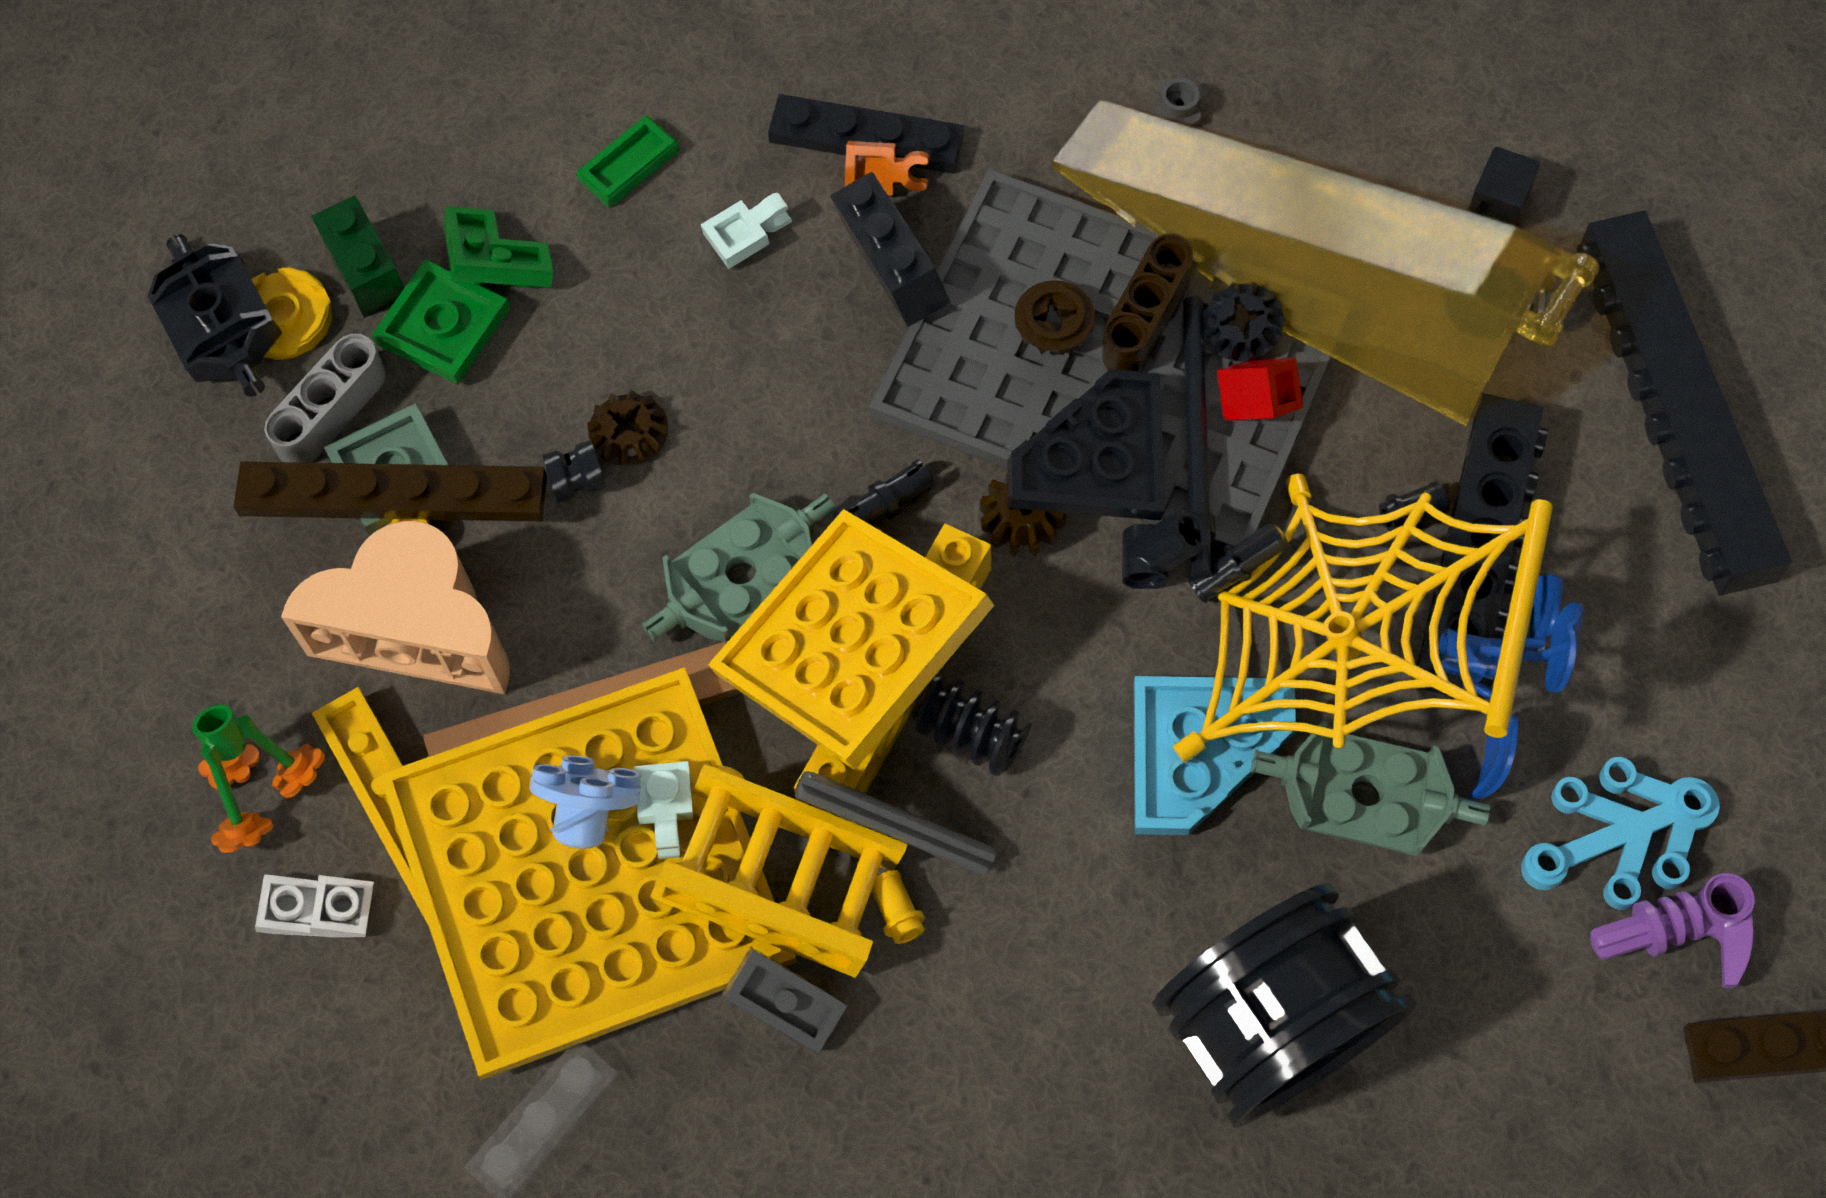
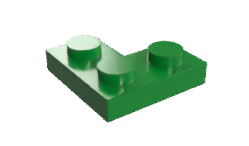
[443,206,554,288]

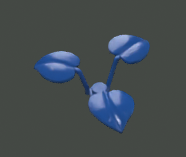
[1439,574,1584,799]

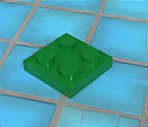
[371,260,511,385]

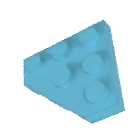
[1134,676,1296,835]

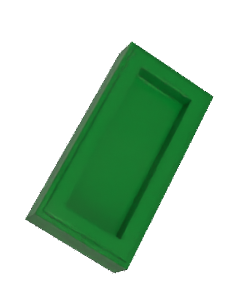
[576,114,680,209]

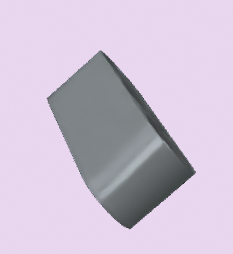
[264,334,386,463]

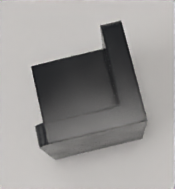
[1467,147,1541,233]

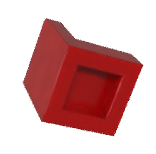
[1217,358,1303,420]

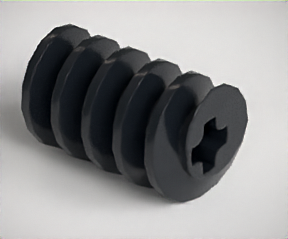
[913,669,1032,776]

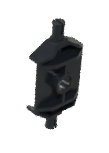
[147,234,283,397]

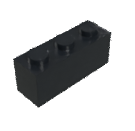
[830,171,951,327]

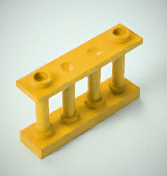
[650,764,908,978]

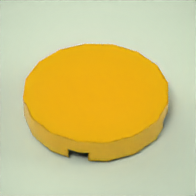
[252,267,332,360]

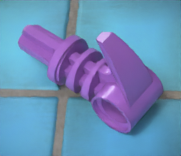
[1590,873,1755,989]

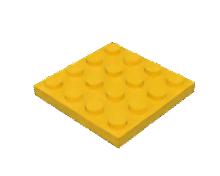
[708,509,994,770]

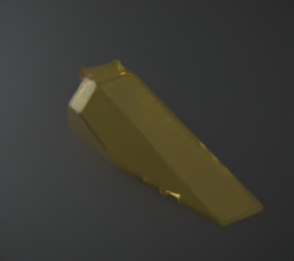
[1051,100,1600,426]

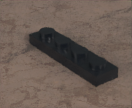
[768,94,964,174]

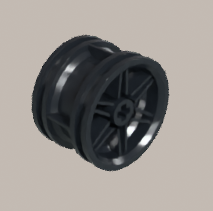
[1152,883,1417,1128]

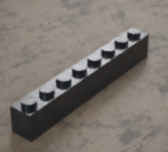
[1576,210,1792,596]

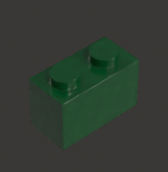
[311,195,404,318]

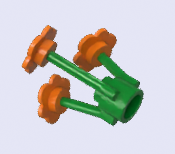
[192,704,325,853]

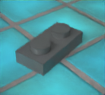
[722,946,848,1053]

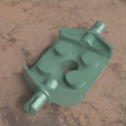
[641,493,837,642]
[1250,720,1490,856]

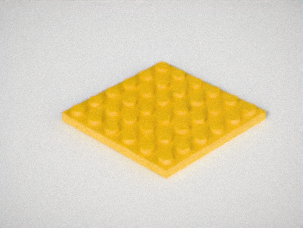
[379,667,796,1081]

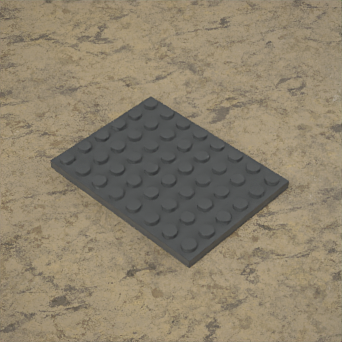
[869,169,1355,551]

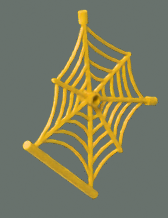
[1172,474,1553,764]

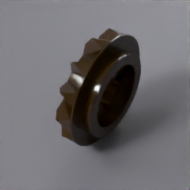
[1015,280,1095,356]
[587,389,668,466]

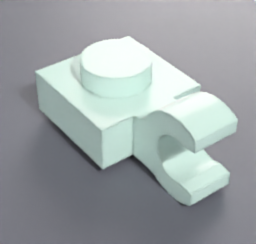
[701,192,792,269]
[634,761,694,859]

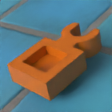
[845,141,929,196]

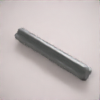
[795,771,996,874]

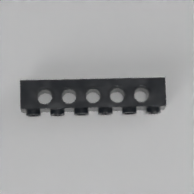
[1413,393,1548,696]

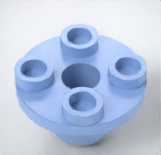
[529,755,641,849]

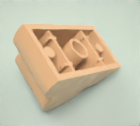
[281,521,510,694]

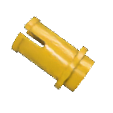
[871,870,925,944]

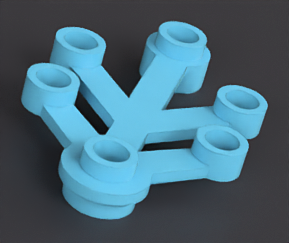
[1521,757,1720,910]

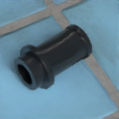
[1379,481,1450,531]

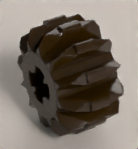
[980,472,1066,557]

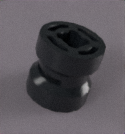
[543,440,606,503]

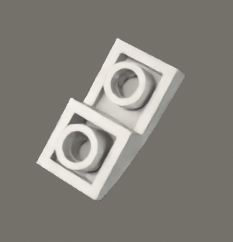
[255,874,374,937]

